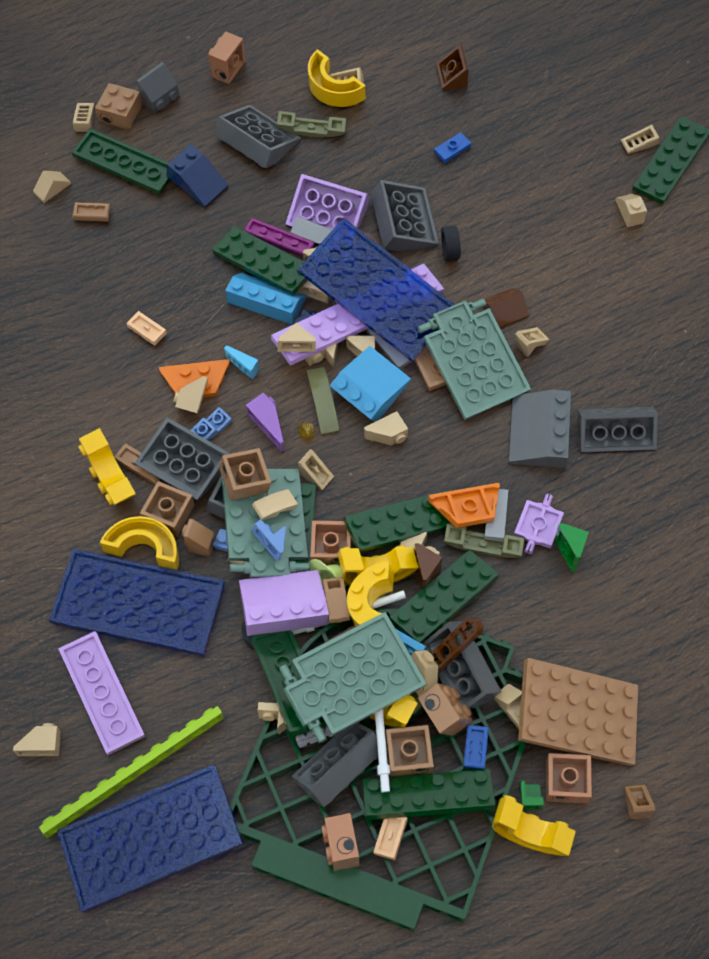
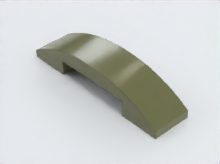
[277,111,346,137]
[306,367,340,436]
[444,523,524,558]

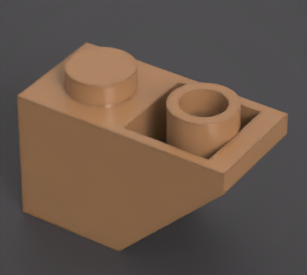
[182,519,216,557]
[323,577,350,623]

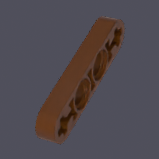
[431,618,483,673]

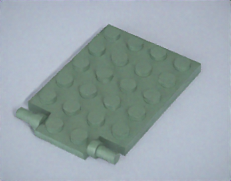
[418,299,531,420]
[222,469,309,578]
[279,612,427,743]

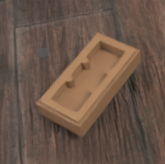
[72,202,110,222]

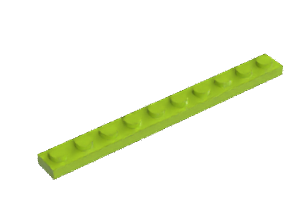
[39,706,224,839]

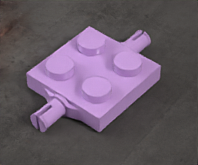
[514,494,564,554]

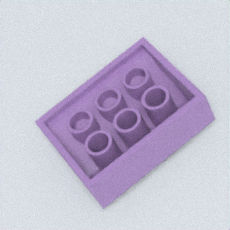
[286,174,371,245]
[239,570,329,636]

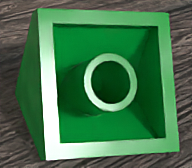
[554,523,589,573]

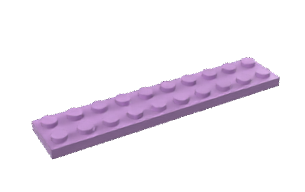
[271,264,444,366]

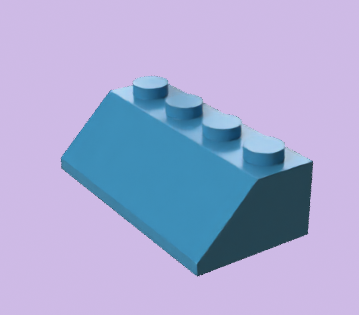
[225,273,307,325]

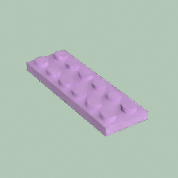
[58,631,145,755]

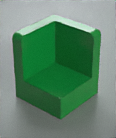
[519,781,544,811]

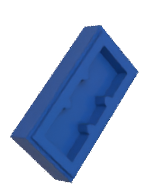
[434,132,471,163]
[463,725,489,770]

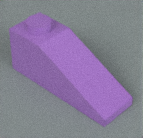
[246,393,284,452]

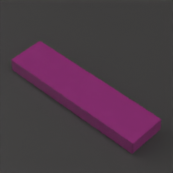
[244,218,315,257]

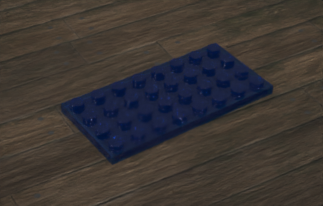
[297,217,455,362]
[49,549,225,656]
[57,764,244,913]

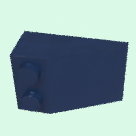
[166,144,228,207]

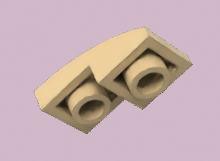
[252,489,298,520]

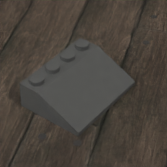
[214,105,301,168]
[371,180,439,252]
[509,390,571,468]
[135,417,230,501]

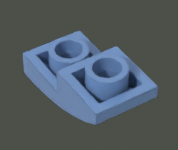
[190,407,233,441]

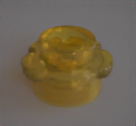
[298,421,315,440]

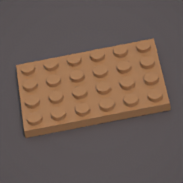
[518,658,638,766]

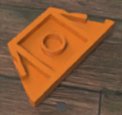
[159,359,230,398]
[428,483,500,528]

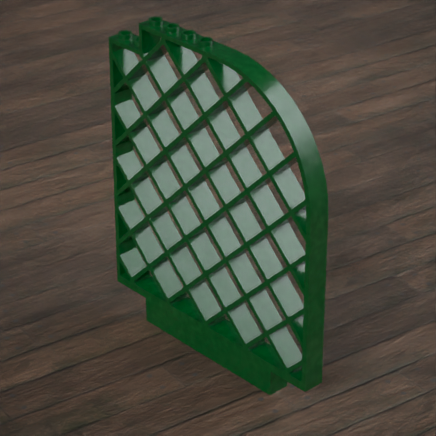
[222,608,526,933]

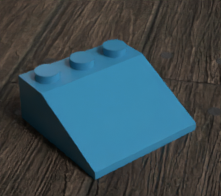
[330,346,412,422]

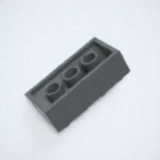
[578,407,658,452]
[422,621,501,710]
[292,722,378,807]

